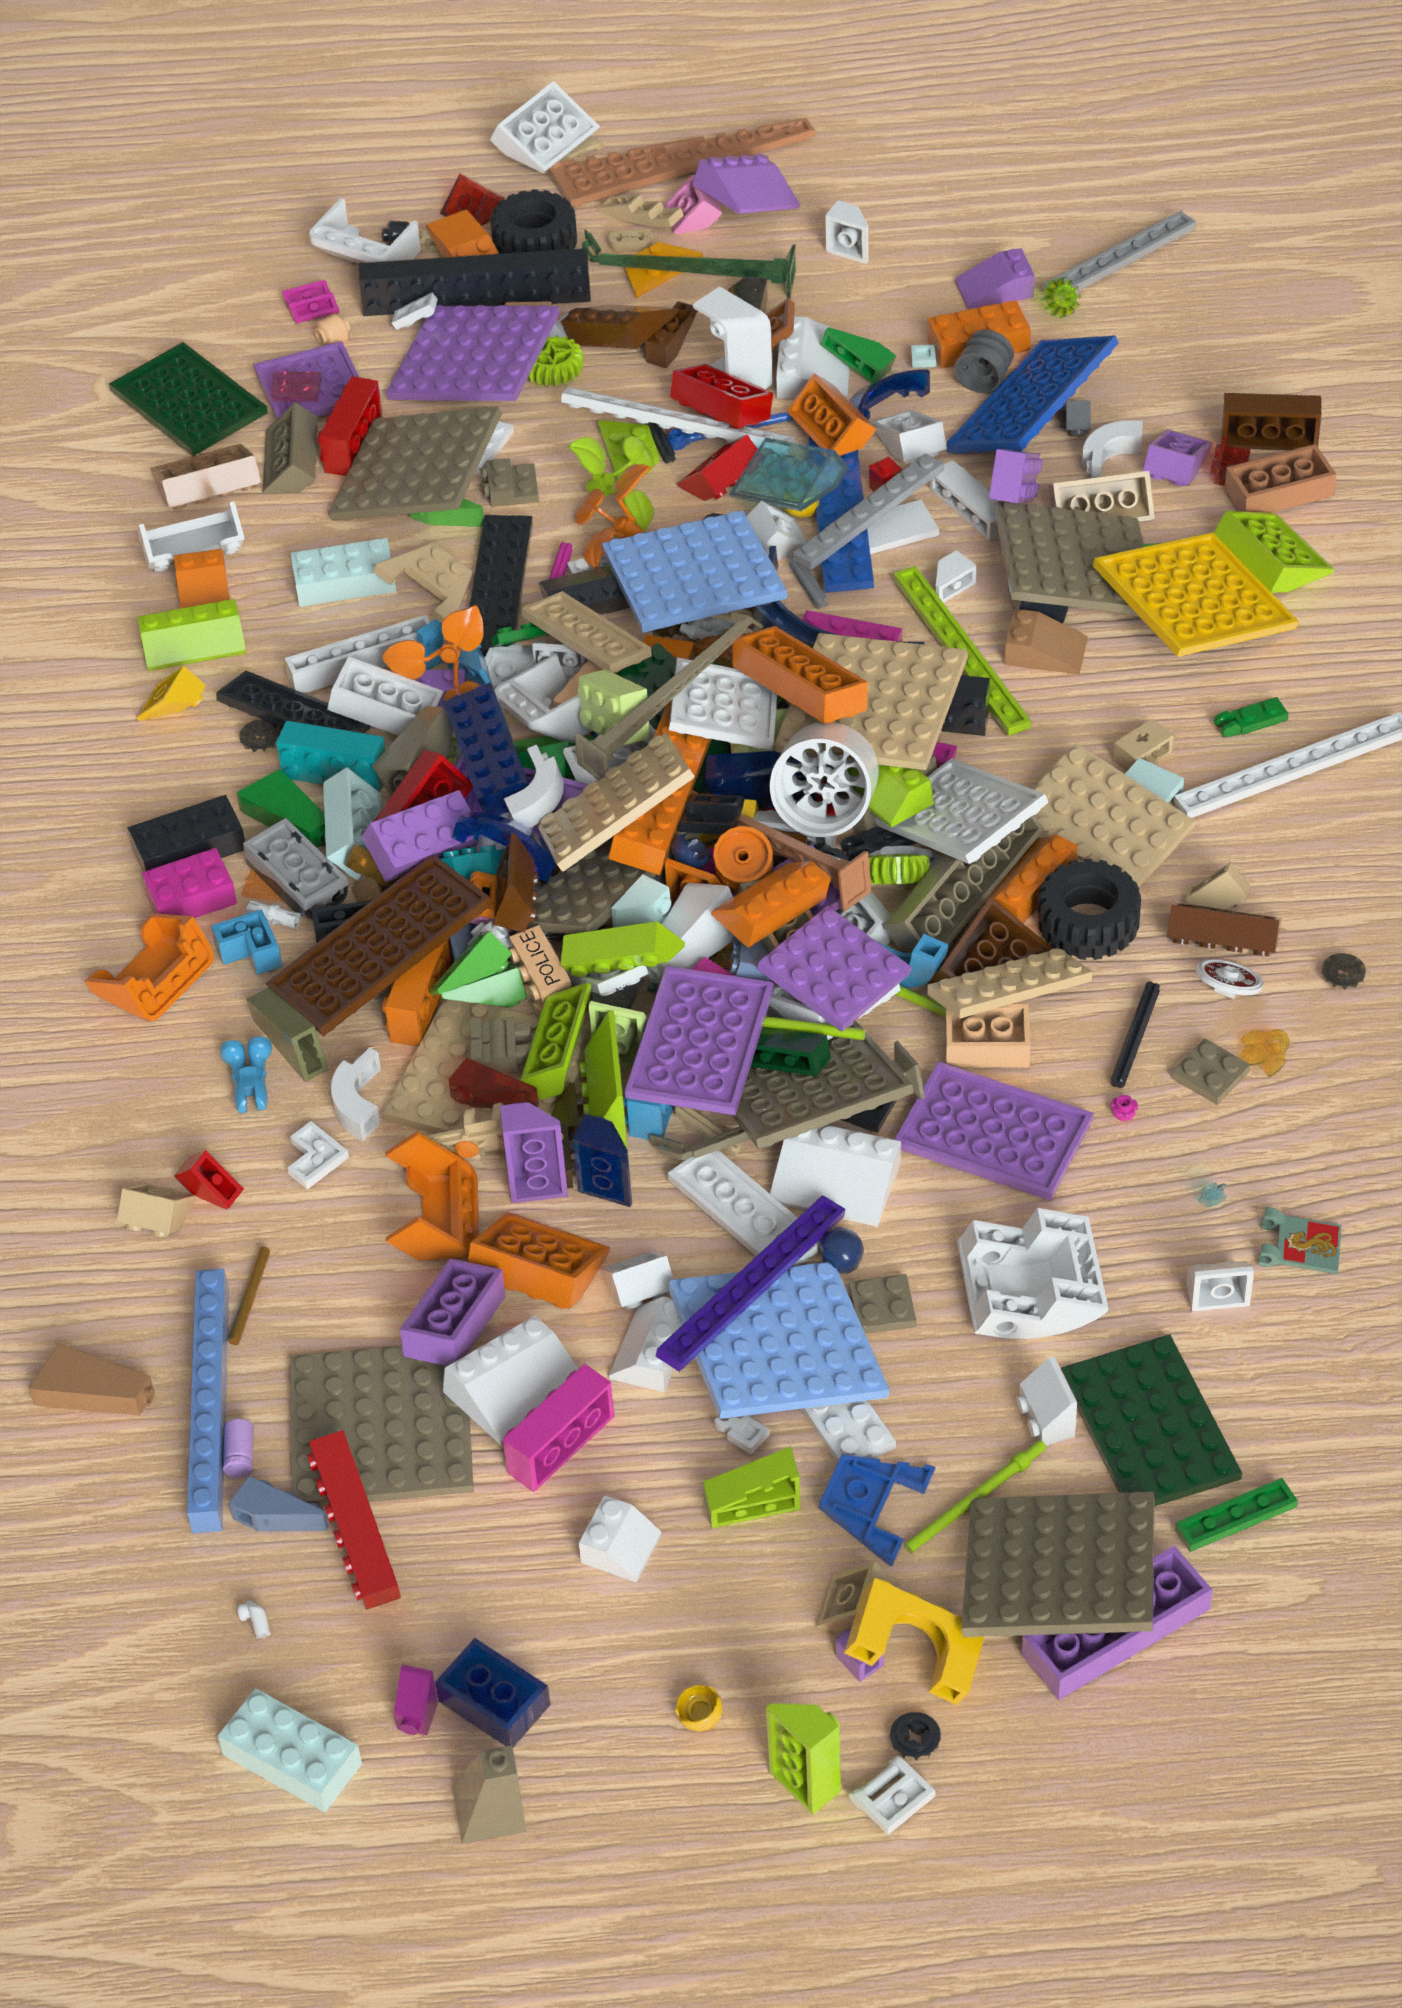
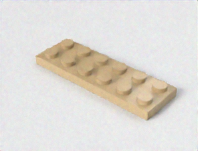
[522,591,652,673]
[927,948,1093,1018]

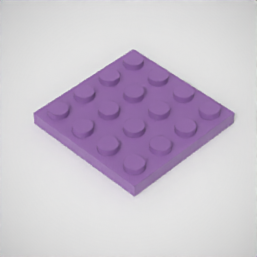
[253,341,359,420]
[757,906,912,1032]

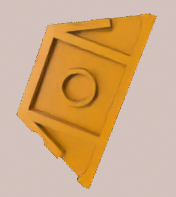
[623,242,703,298]

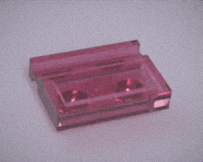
[271,372,322,401]

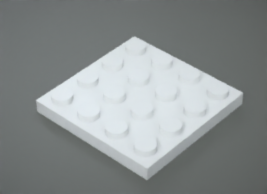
[669,657,777,750]

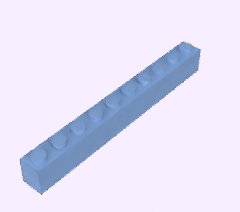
[187,1269,229,1533]

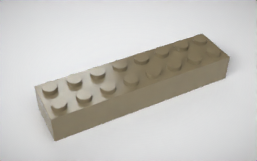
[883,815,1044,953]

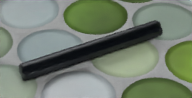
[1110,981,1160,1088]

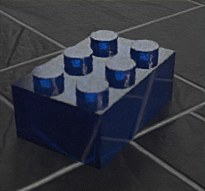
[435,1638,551,1748]

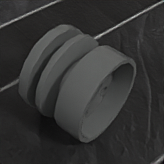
[954,329,1014,394]

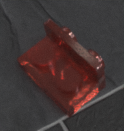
[1210,436,1251,486]

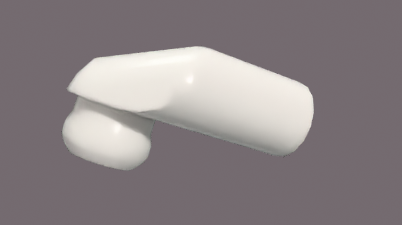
[237,1600,271,1639]

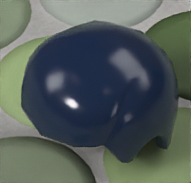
[671,833,713,869]
[820,1227,864,1273]

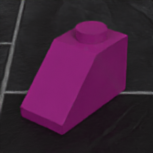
[394,1664,438,1736]

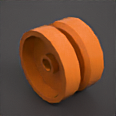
[713,826,773,893]

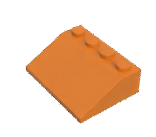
[468,1212,610,1309]

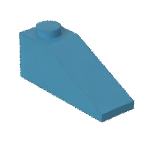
[445,644,493,690]

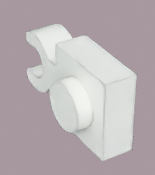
[714,1415,770,1455]

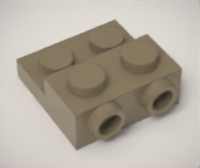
[482,459,539,507]

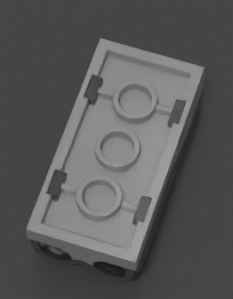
[243,818,348,919]

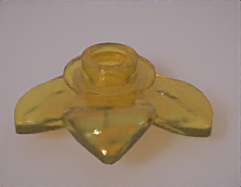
[1240,1029,1290,1077]

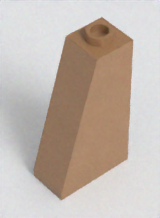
[29,1343,155,1415]

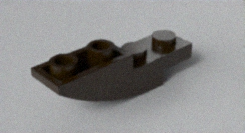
[551,1083,585,1188]

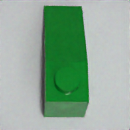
[820,327,896,385]

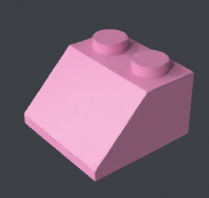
[664,174,722,234]

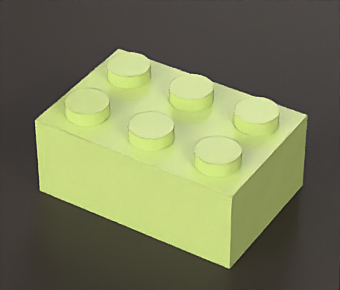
[578,670,650,745]

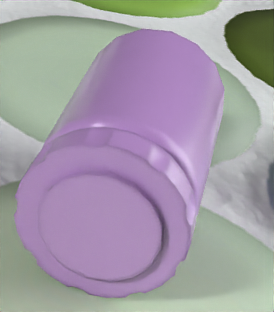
[223,1419,254,1478]

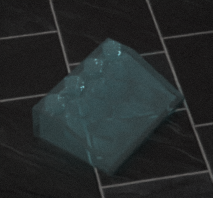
[729,437,849,511]

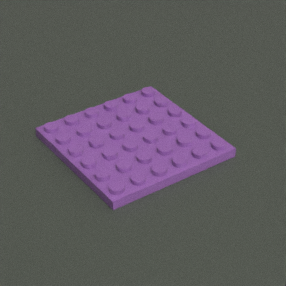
[386,305,560,401]

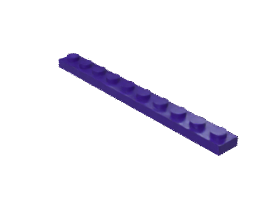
[655,1195,846,1372]

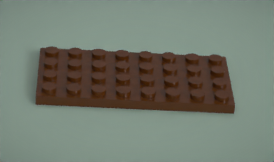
[265,854,493,1037]

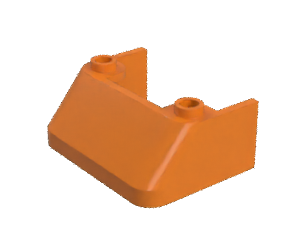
[385,1131,479,1261]

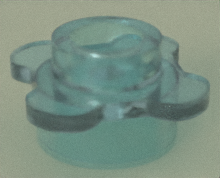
[1198,1182,1227,1207]

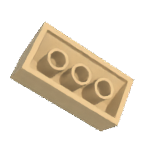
[1049,471,1155,522]

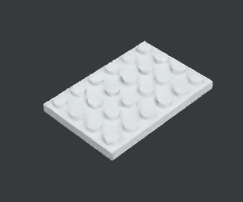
[874,758,1048,864]

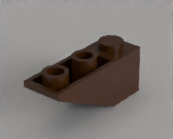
[645,301,698,369]

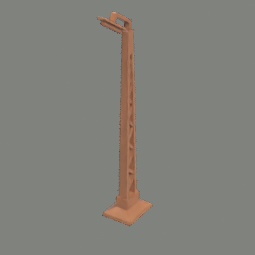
[685,790,872,912]

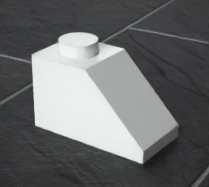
[936,550,976,603]

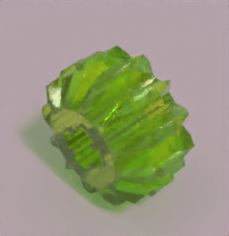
[1041,278,1081,318]

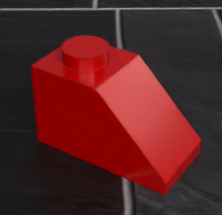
[174,1150,244,1209]

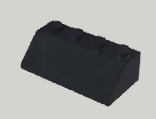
[539,565,630,615]

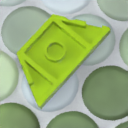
[598,420,660,481]

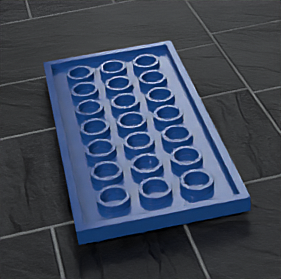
[946,335,1118,454]

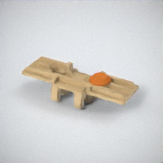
[426,1103,563,1160]

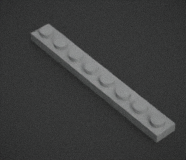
[1043,211,1196,302]
[793,453,944,570]

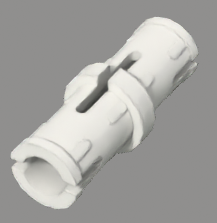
[246,900,301,930]

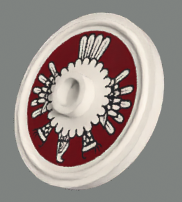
[1196,959,1264,999]

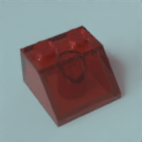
[440,173,505,226]

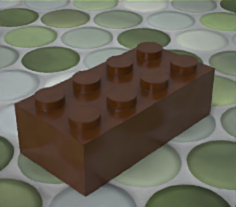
[1221,393,1322,451]

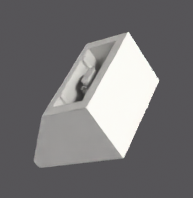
[532,643,588,682]

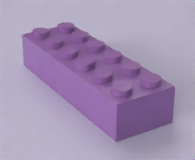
[1022,1545,1212,1700]

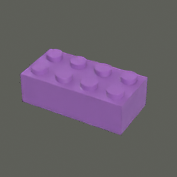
[989,449,1043,503]
[361,790,484,882]
[400,1259,506,1366]

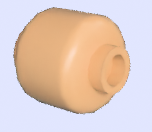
[314,314,350,346]

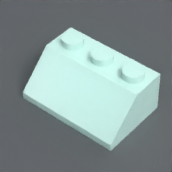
[611,874,671,928]

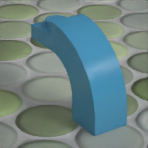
[878,934,948,988]

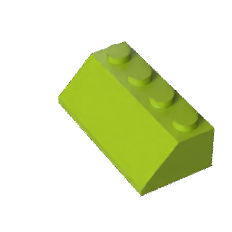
[137,599,246,671]
[837,765,934,828]
[560,921,685,977]
[521,982,592,1100]
[766,1703,841,1815]

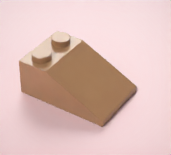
[1005,609,1088,675]

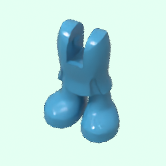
[220,1037,272,1113]

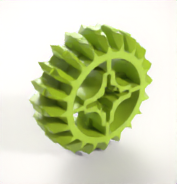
[528,334,584,387]
[868,854,930,884]

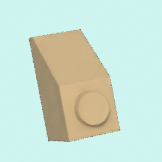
[1185,862,1250,910]

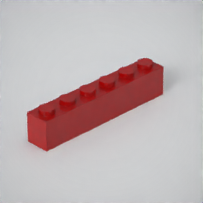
[306,1430,401,1610]

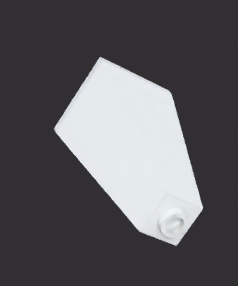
[646,883,734,983]

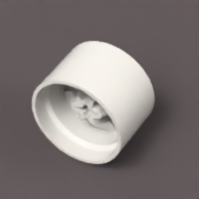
[770,722,879,837]

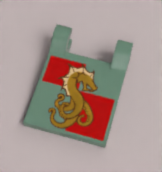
[1258,1207,1341,1274]

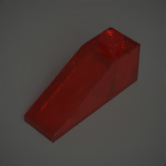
[448,1057,539,1108]

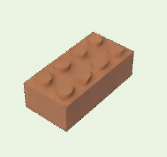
[1225,444,1336,513]

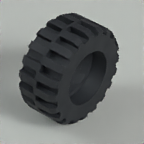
[490,189,577,254]
[1037,859,1141,960]

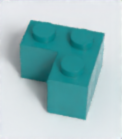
[439,845,505,881]

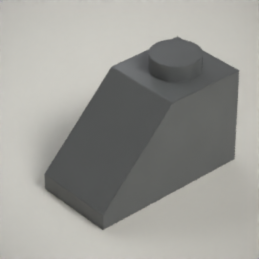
[1064,401,1091,436]

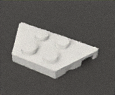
[480,640,545,709]

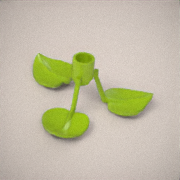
[568,436,654,533]

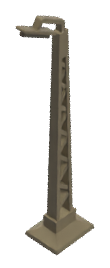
[575,616,763,780]
[649,1040,925,1160]

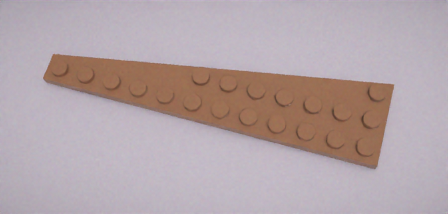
[547,118,815,207]

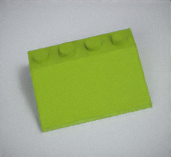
[1214,511,1335,594]
[580,1011,627,1153]

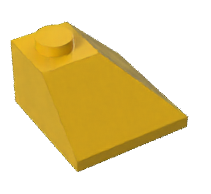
[136,666,206,721]

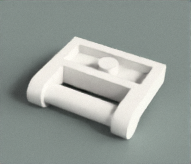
[849,1755,935,1835]

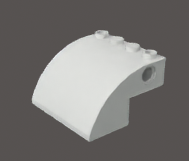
[957,1208,1109,1339]

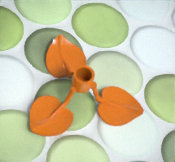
[574,464,652,568]
[382,605,487,722]

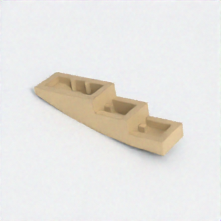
[597,194,684,227]

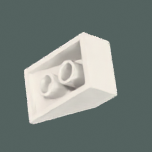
[870,410,947,463]

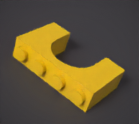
[844,1578,984,1705]

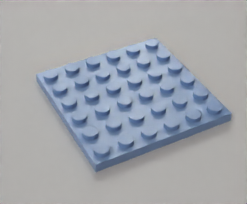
[602,510,787,633]
[668,1262,889,1419]

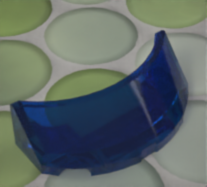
[849,369,930,420]
[451,812,557,883]

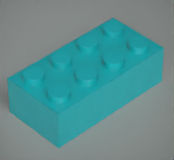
[276,721,386,793]

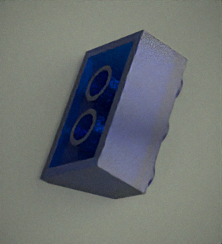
[573,1114,632,1207]

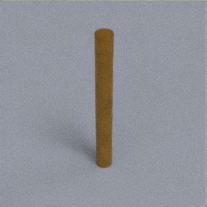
[228,1247,270,1345]

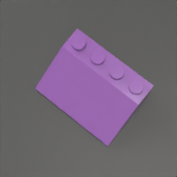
[693,153,800,214]

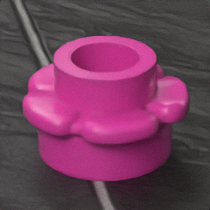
[1110,1095,1138,1121]

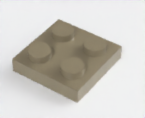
[1172,1038,1250,1105]
[849,1274,916,1334]

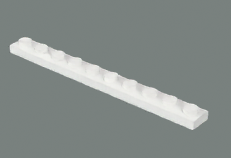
[561,387,795,454]
[1174,712,1402,818]

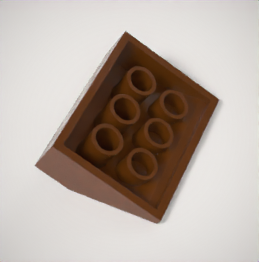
[561,305,679,349]
[927,897,1053,1004]

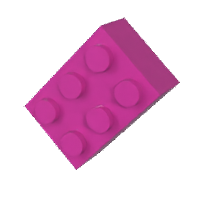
[141,848,237,918]

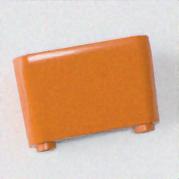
[85,913,214,1021]

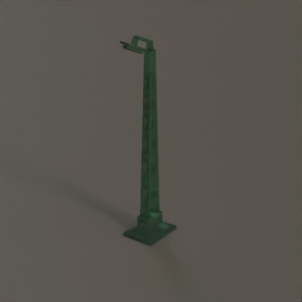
[582,229,796,299]

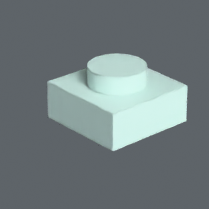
[911,345,936,368]

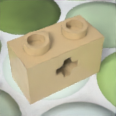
[1113,719,1173,771]

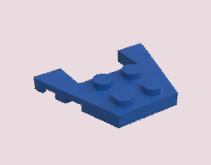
[818,1455,936,1566]

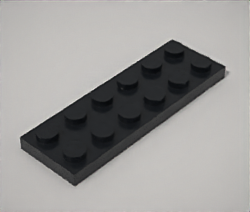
[216,671,371,733]

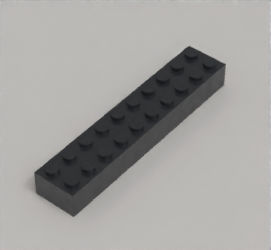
[359,248,591,316]

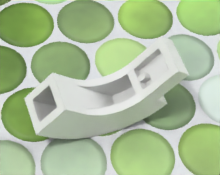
[1082,420,1142,478]
[504,745,564,833]
[331,1047,381,1142]

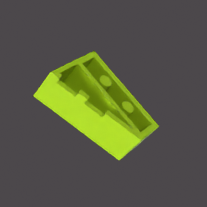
[703,1446,801,1528]

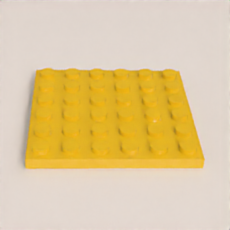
[1093,532,1299,657]

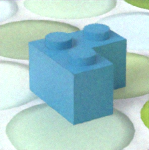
[211,909,283,975]

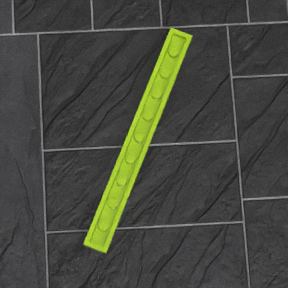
[894,566,1031,736]

